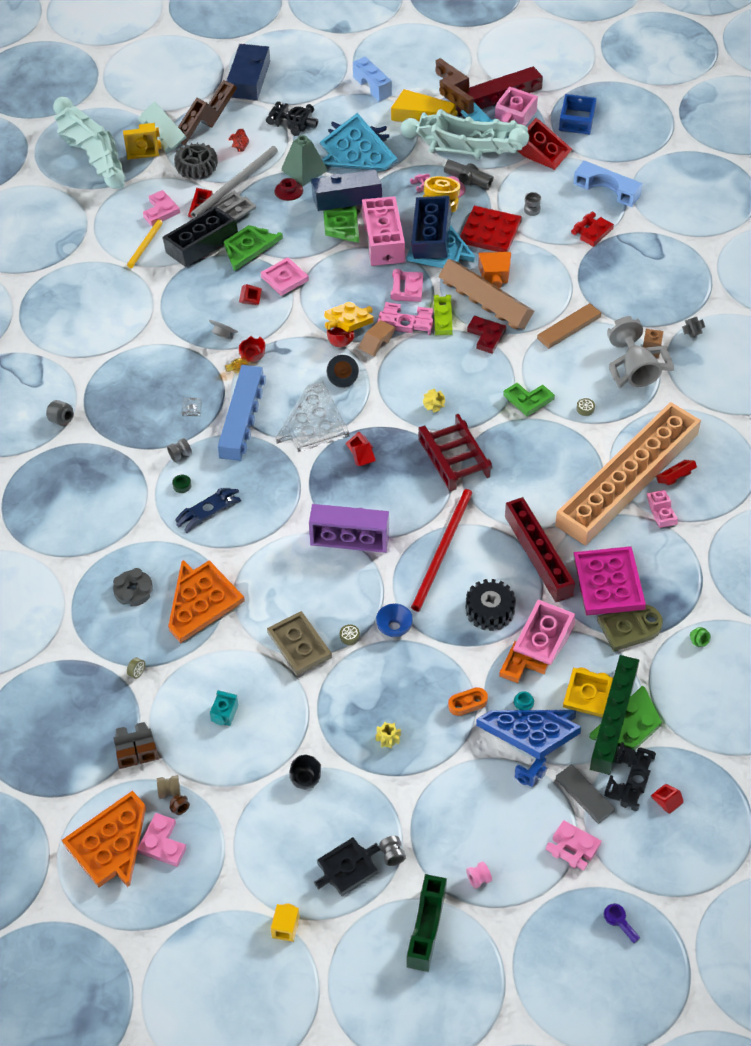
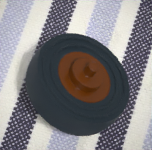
[326,355,359,387]

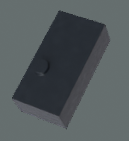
[162,206,238,267]

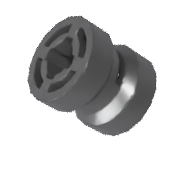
[524,192,541,216]
[167,438,192,462]
[379,836,406,866]

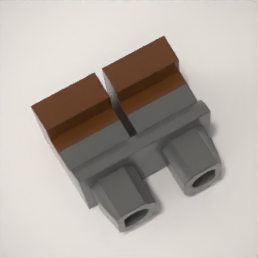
[113,722,159,769]

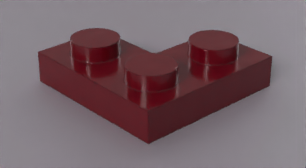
[467,315,506,354]

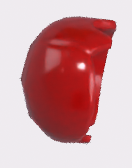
[327,327,354,348]
[239,336,266,362]

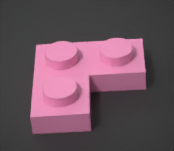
[143,190,180,226]
[137,813,187,867]

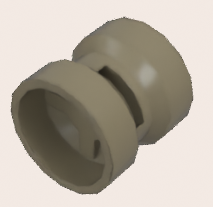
[157,775,181,799]

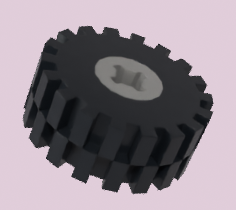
[465,579,516,631]

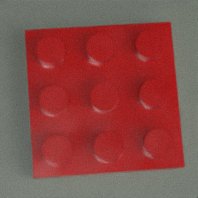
[460,205,522,252]

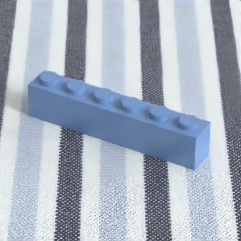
[218,365,266,461]

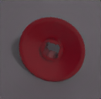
[274,178,304,201]

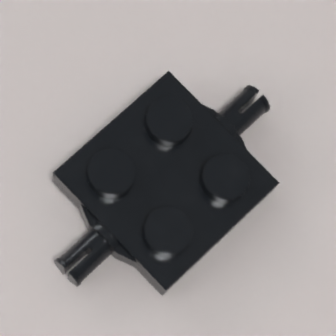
[314,837,381,896]

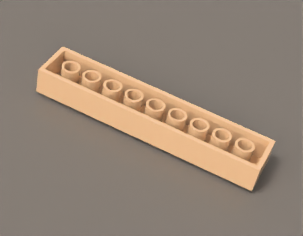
[555,402,701,546]

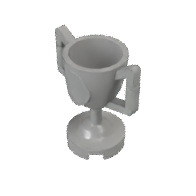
[607,316,674,388]

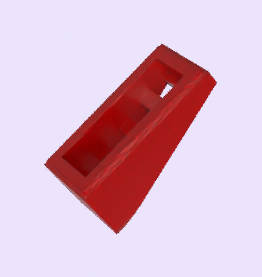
[188,188,213,218]

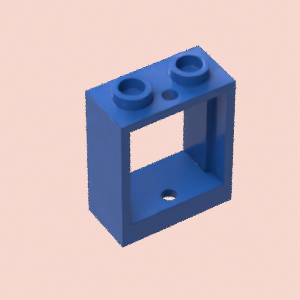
[559,94,597,135]

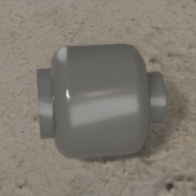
[46,400,74,426]

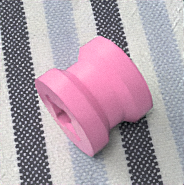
[466,861,492,889]

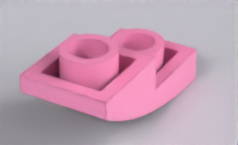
[647,490,678,528]

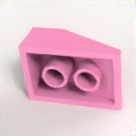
[513,600,575,665]

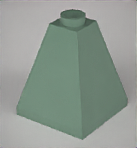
[281,135,327,186]

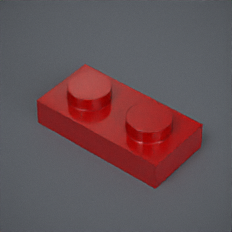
[655,460,697,485]

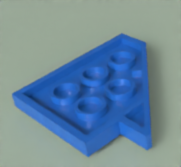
[476,710,581,760]

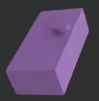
[309,504,389,553]

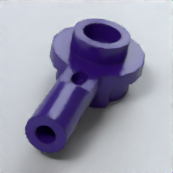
[603,903,640,943]

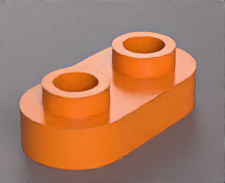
[448,687,488,716]

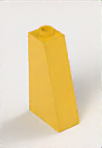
[391,89,457,122]

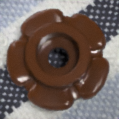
[169,795,190,815]

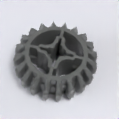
[174,142,218,180]

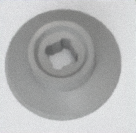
[209,320,238,339]

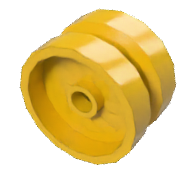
[423,176,460,213]

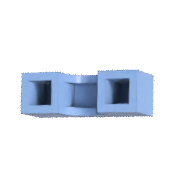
[353,57,392,101]

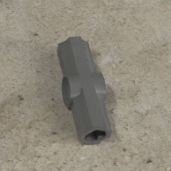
[444,159,494,189]

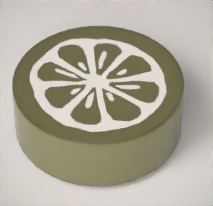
[576,398,595,416]
[340,624,360,645]
[127,657,145,679]

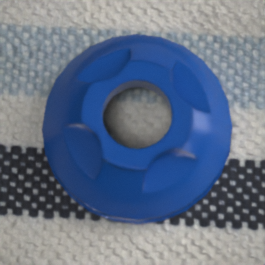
[376,603,413,637]

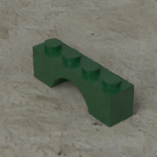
[406,874,447,972]

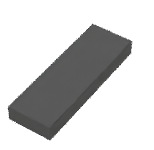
[555,764,615,824]

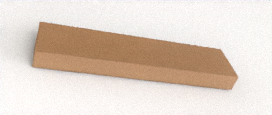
[537,303,601,349]

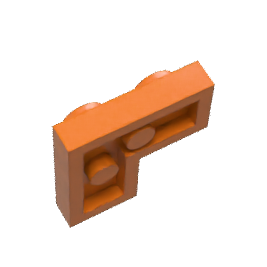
[499,641,549,683]

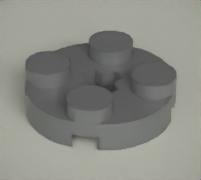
[113,568,153,606]

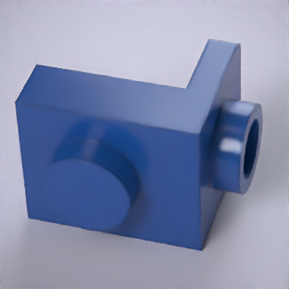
[514,757,548,788]

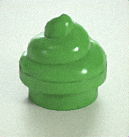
[689,627,711,647]

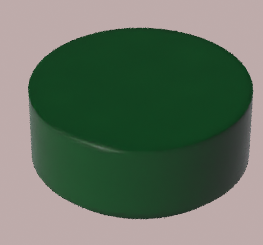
[172,474,191,493]

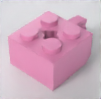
[495,87,538,126]

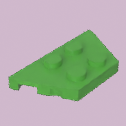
[323,206,359,242]
[224,225,283,271]
[589,685,662,750]

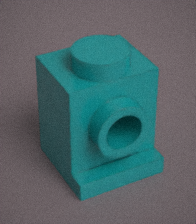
[210,690,239,726]

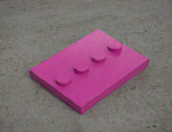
[574,546,646,616]

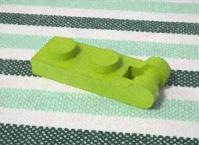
[434,295,453,335]

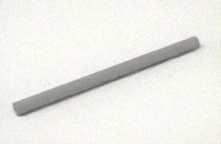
[191,146,278,218]

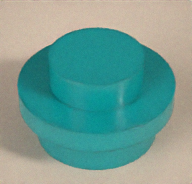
[514,691,534,710]

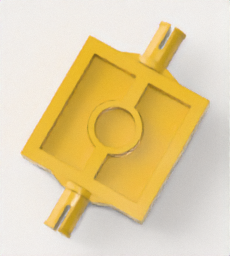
[324,302,374,332]

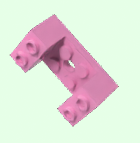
[362,196,405,266]

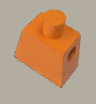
[478,252,511,288]

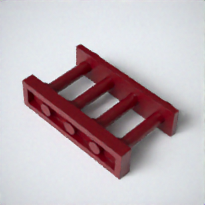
[418,414,492,491]

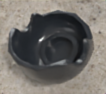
[289,754,321,790]

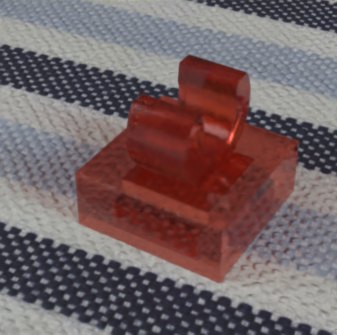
[228,129,250,152]

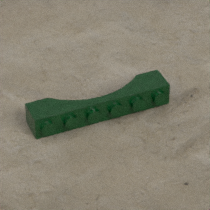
[590,655,640,775]

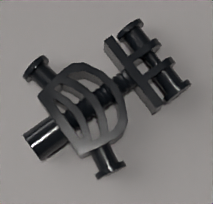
[265,101,318,136]

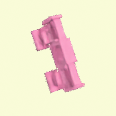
[378,302,433,335]

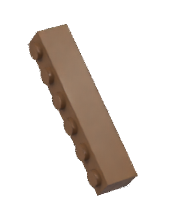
[438,259,534,330]

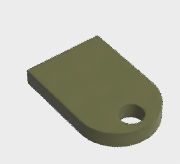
[597,604,663,652]

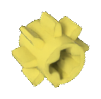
[423,389,445,413]
[375,722,401,749]

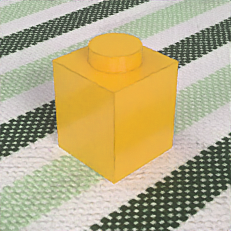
[271,903,300,942]

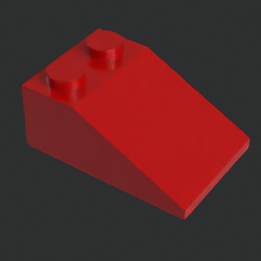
[517,117,572,170]

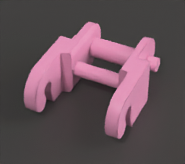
[410,174,430,192]

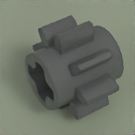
[682,316,705,337]

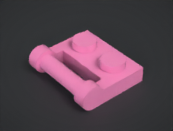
[390,269,423,302]

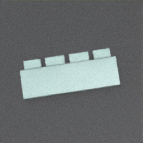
[138,101,187,153]

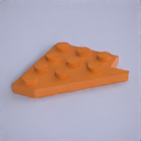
[168,560,245,643]
[61,790,146,888]

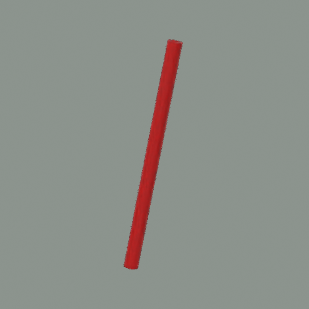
[411,489,473,612]

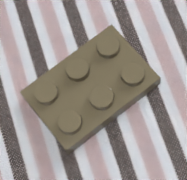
[267,611,332,676]

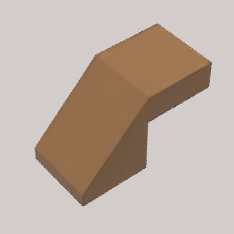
[358,320,396,357]

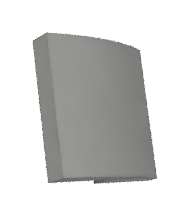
[209,191,256,221]

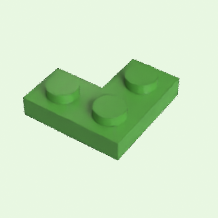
[503,383,555,417]

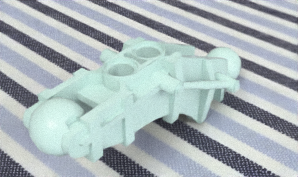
[53,97,126,189]
[401,109,529,159]

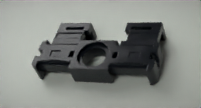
[604,742,656,811]

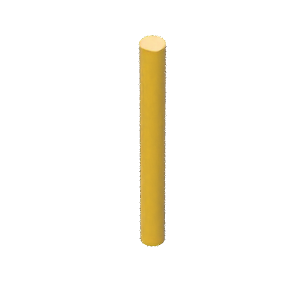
[127,220,163,268]

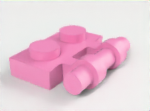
[545,820,602,871]

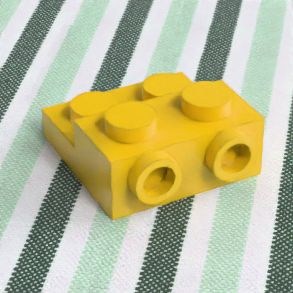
[123,123,162,160]
[563,667,613,718]

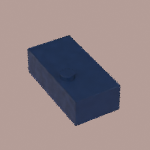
[226,43,270,101]
[311,170,382,211]
[411,196,451,259]

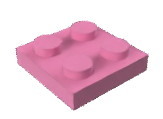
[261,257,309,296]

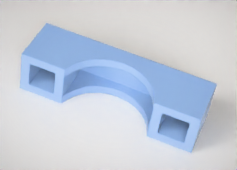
[573,160,642,207]

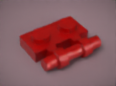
[571,211,614,247]

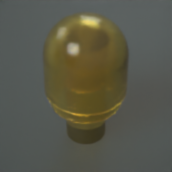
[225,357,250,373]

